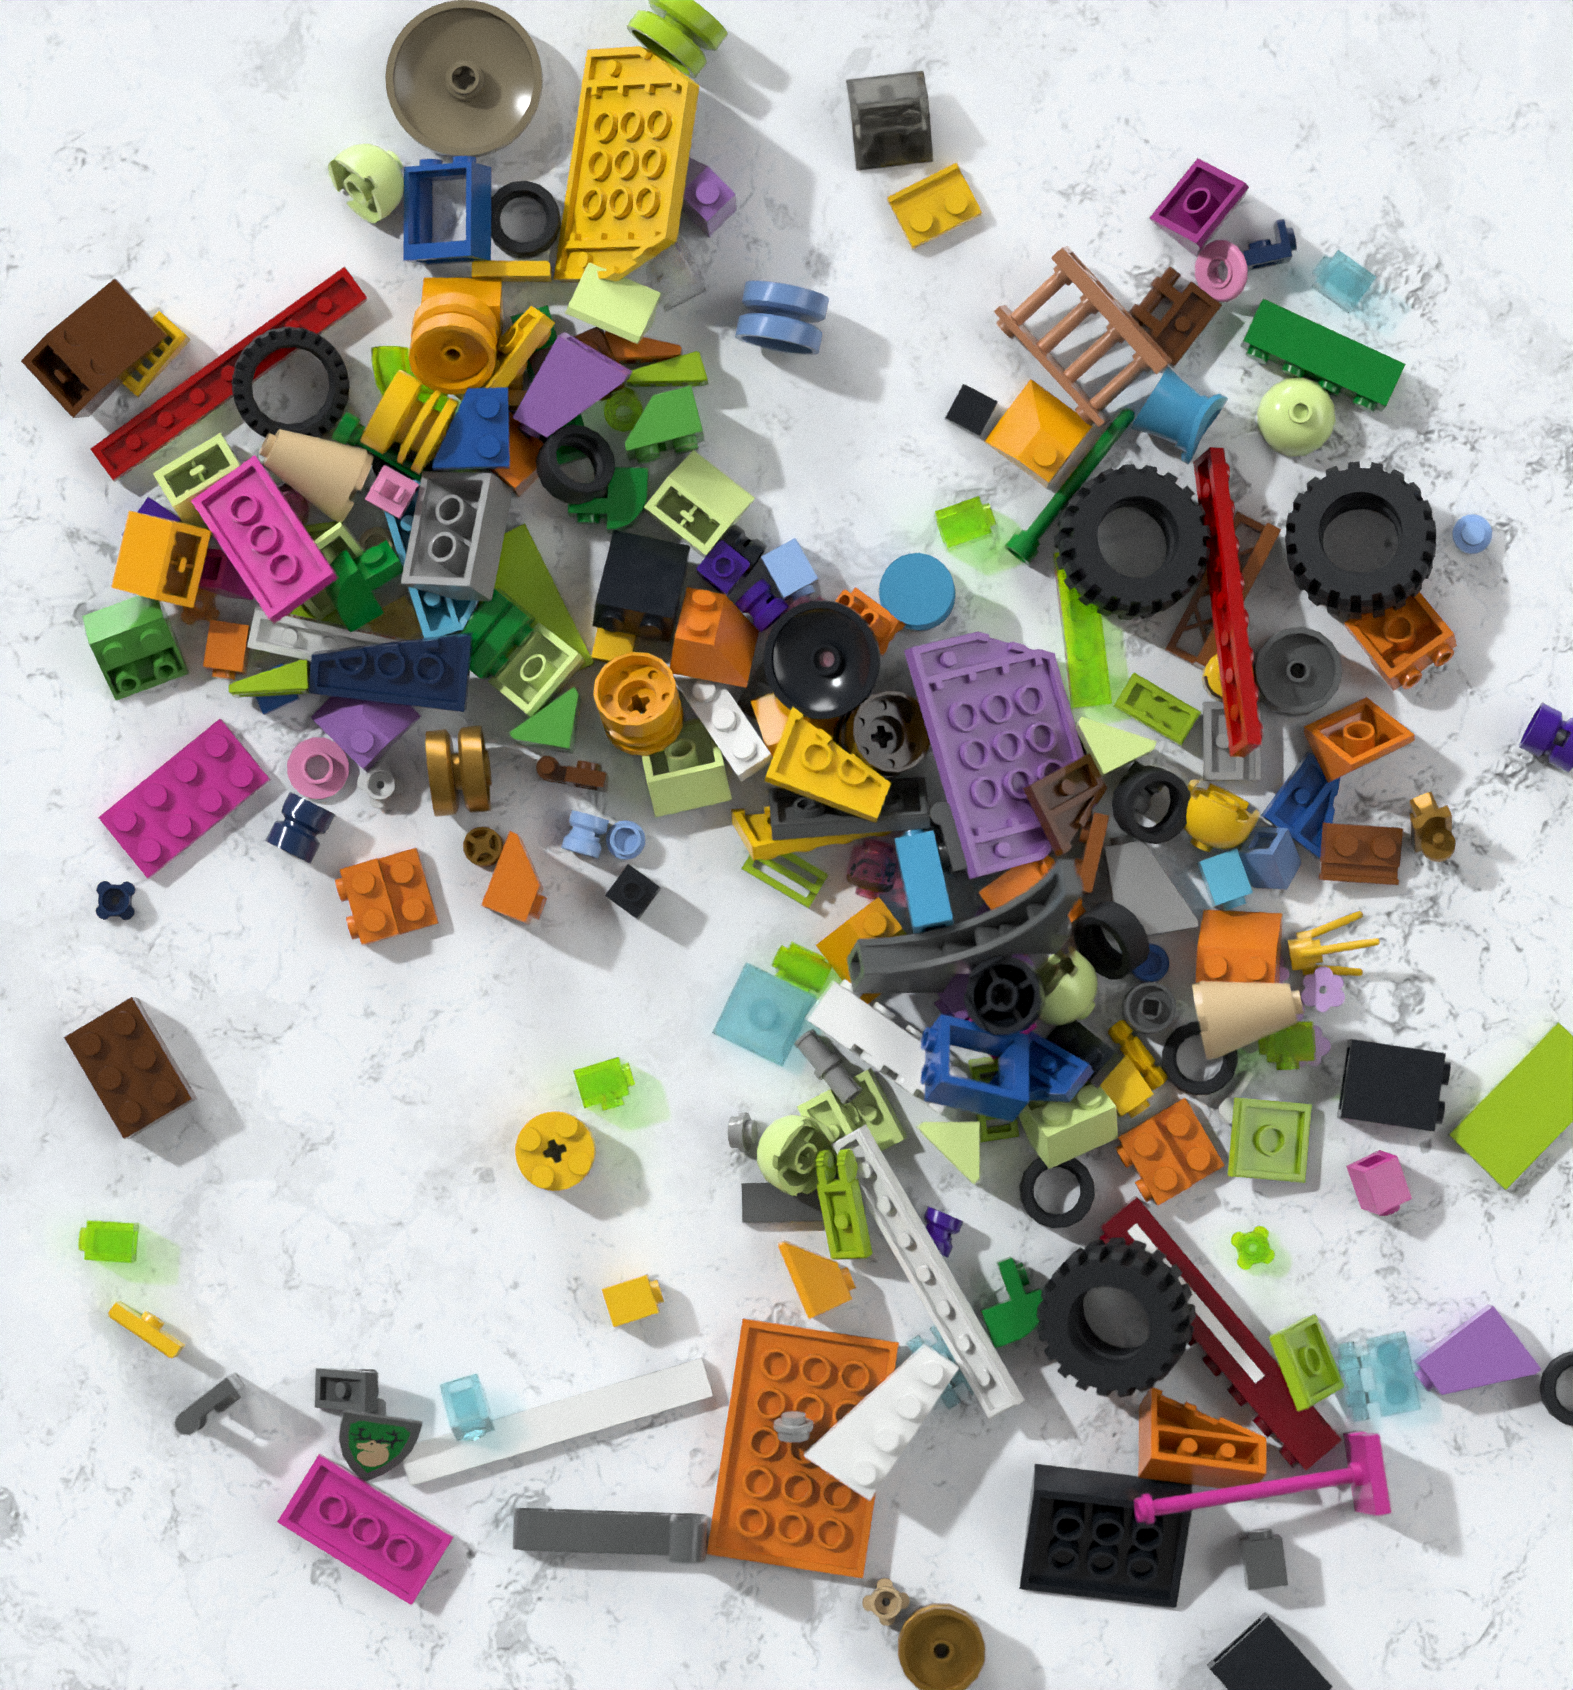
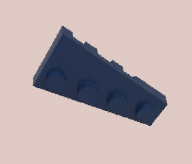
[309,632,473,712]

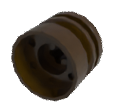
[833,691,931,780]

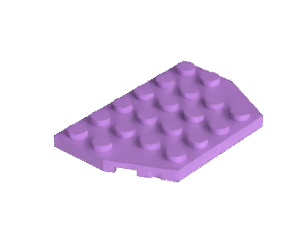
[904,631,1098,879]

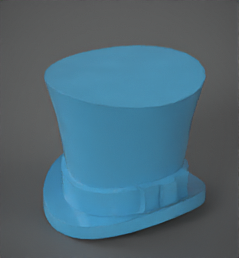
[1131,366,1228,464]
[879,553,956,631]

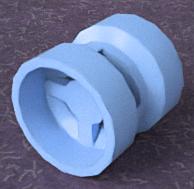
[561,810,609,859]

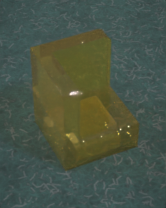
[367,596,423,640]

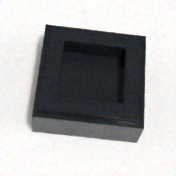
[945,383,998,437]

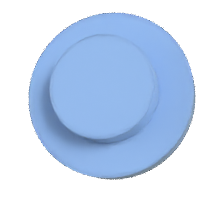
[1452,514,1492,554]
[606,820,645,860]

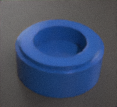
[1131,943,1169,983]

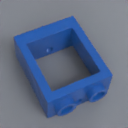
[403,156,492,265]
[920,1014,1029,1122]

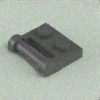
[929,801,968,875]
[175,1373,245,1435]

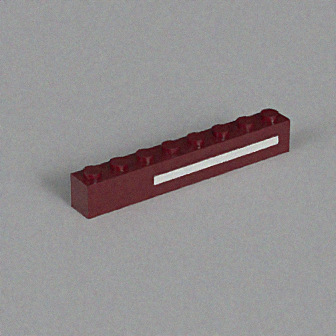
[1099,1196,1342,1471]

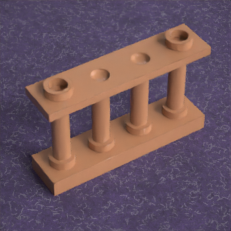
[994,246,1173,427]

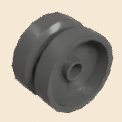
[1252,627,1342,717]

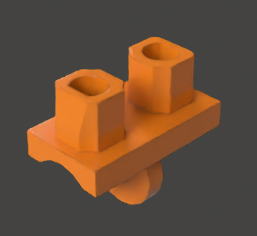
[835,587,906,656]

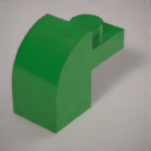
[568,467,649,534]
[325,540,403,633]
[980,1256,1043,1348]

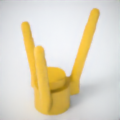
[1287,911,1380,976]

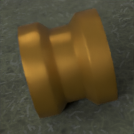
[463,827,503,867]

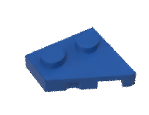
[433,387,510,470]
[1261,752,1341,860]
[988,1031,1094,1102]

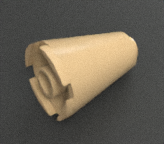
[259,429,374,522]
[1192,981,1304,1060]

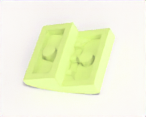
[797,1068,908,1175]

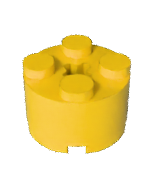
[515,1111,596,1191]

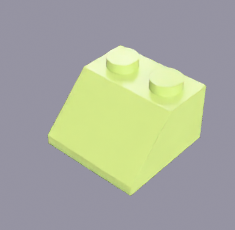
[641,718,732,817]

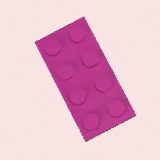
[191,455,339,624]
[98,719,271,879]
[277,1453,454,1605]

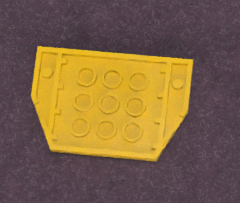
[553,46,700,283]

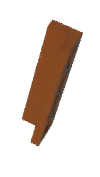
[1165,511,1281,670]

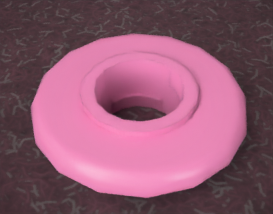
[1195,240,1248,302]
[287,737,349,799]

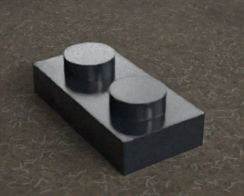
[1046,1020,1123,1088]

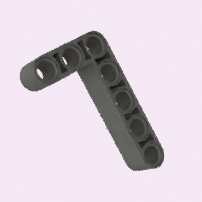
[512,1508,707,1563]

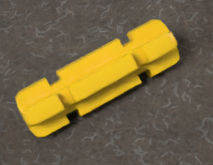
[1108,1020,1168,1090]

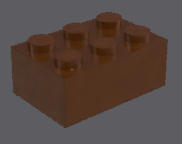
[64,997,197,1139]

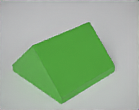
[509,687,582,754]

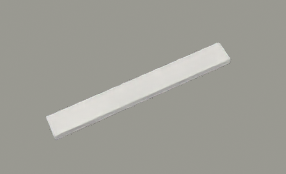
[831,1124,1024,1420]
[403,1358,713,1486]

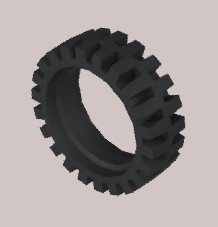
[232,327,350,438]

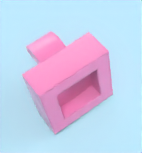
[365,465,420,520]

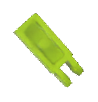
[815,1149,873,1260]

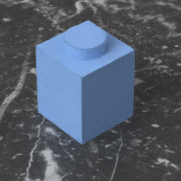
[761,538,818,603]

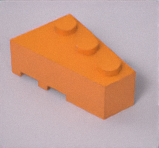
[1138,1387,1266,1489]

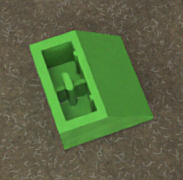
[625,385,705,464]
[82,595,189,701]

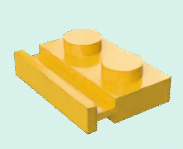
[887,162,982,250]

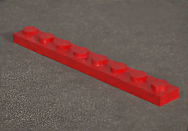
[90,266,368,482]
[1193,447,1263,758]

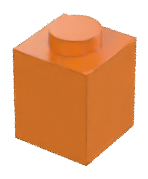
[203,620,251,680]

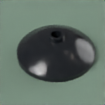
[764,600,880,719]

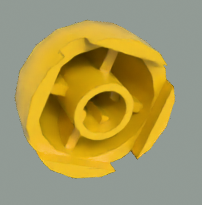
[1183,779,1260,852]

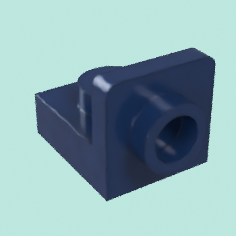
[1242,219,1297,271]

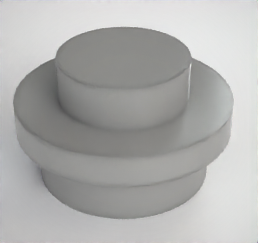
[728,1112,758,1152]
[774,1411,813,1442]

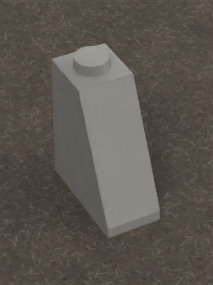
[1102,835,1199,936]

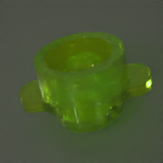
[1231,1226,1275,1270]

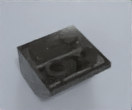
[846,71,933,171]

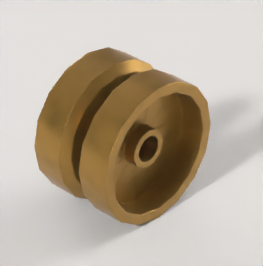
[425,725,492,817]
[898,1603,985,1690]

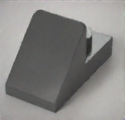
[315,1368,379,1412]

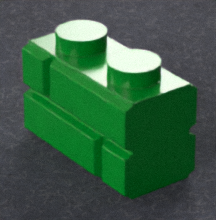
[457,588,536,679]

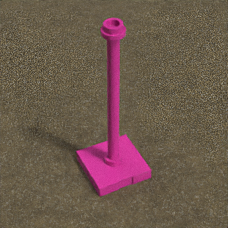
[1134,1431,1391,1524]

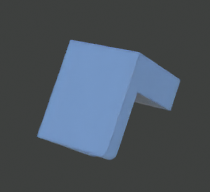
[1239,827,1301,890]

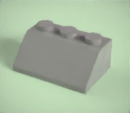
[401,471,513,601]

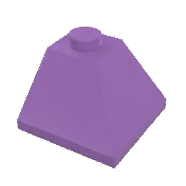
[311,696,421,772]

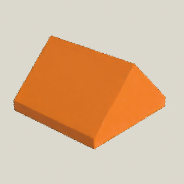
[1304,697,1415,783]

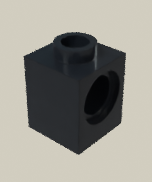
[605,864,661,920]

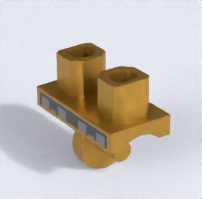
[1409,792,1456,862]

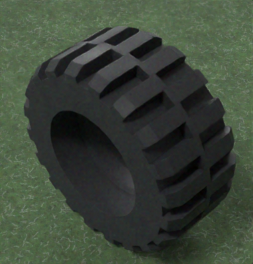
[1285,461,1436,620]
[1054,464,1211,620]
[1036,1238,1196,1397]

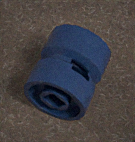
[265,792,335,864]

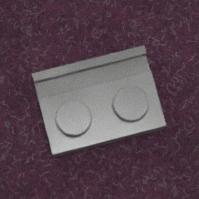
[1202,701,1261,781]

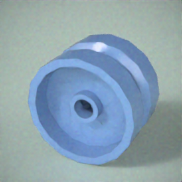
[735,281,829,355]

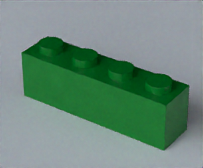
[1240,299,1406,413]

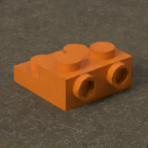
[1344,592,1457,691]
[335,848,439,946]
[1115,1098,1225,1206]

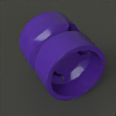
[1519,702,1573,773]

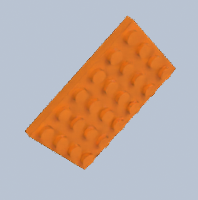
[707,1318,899,1578]

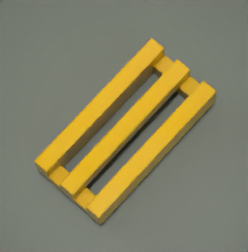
[472,260,552,282]

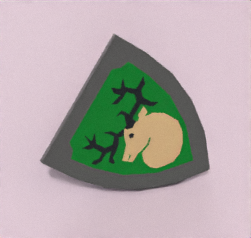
[339,1398,423,1481]

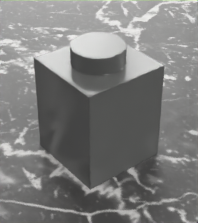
[1239,1529,1288,1590]

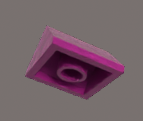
[1149,158,1249,257]

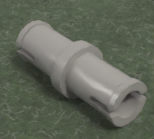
[794,1029,863,1105]

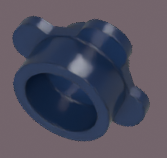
[96,881,136,920]

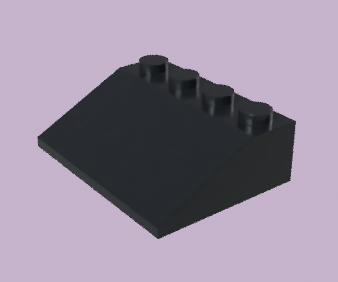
[1019,1464,1192,1608]

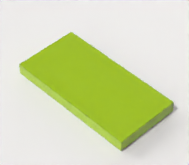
[478,523,594,673]
[1448,1022,1573,1190]

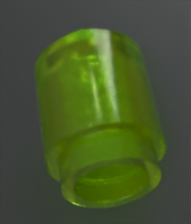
[603,387,643,432]
[771,941,832,993]

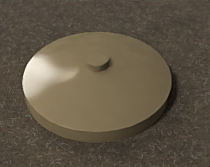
[385,0,543,157]

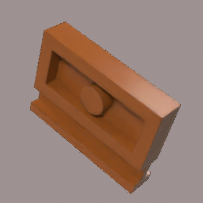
[1074,812,1110,895]
[1319,822,1403,885]

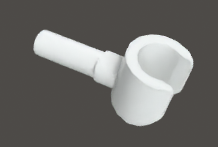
[1216,1070,1253,1125]

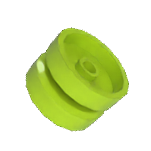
[627,0,728,79]

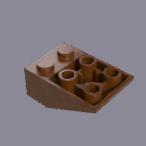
[21,279,169,418]

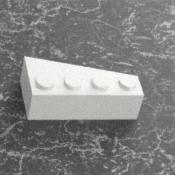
[805,979,968,1114]
[804,1343,959,1501]

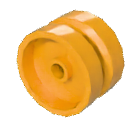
[408,292,498,395]

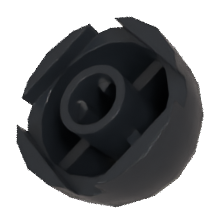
[964,956,1046,1035]

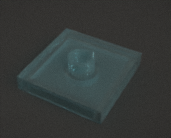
[712,962,817,1067]

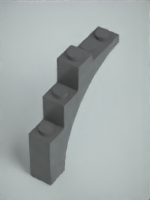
[847,860,1083,993]

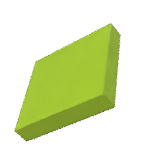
[1228,1097,1312,1183]
[1269,1314,1344,1411]

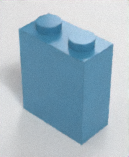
[895,829,954,934]

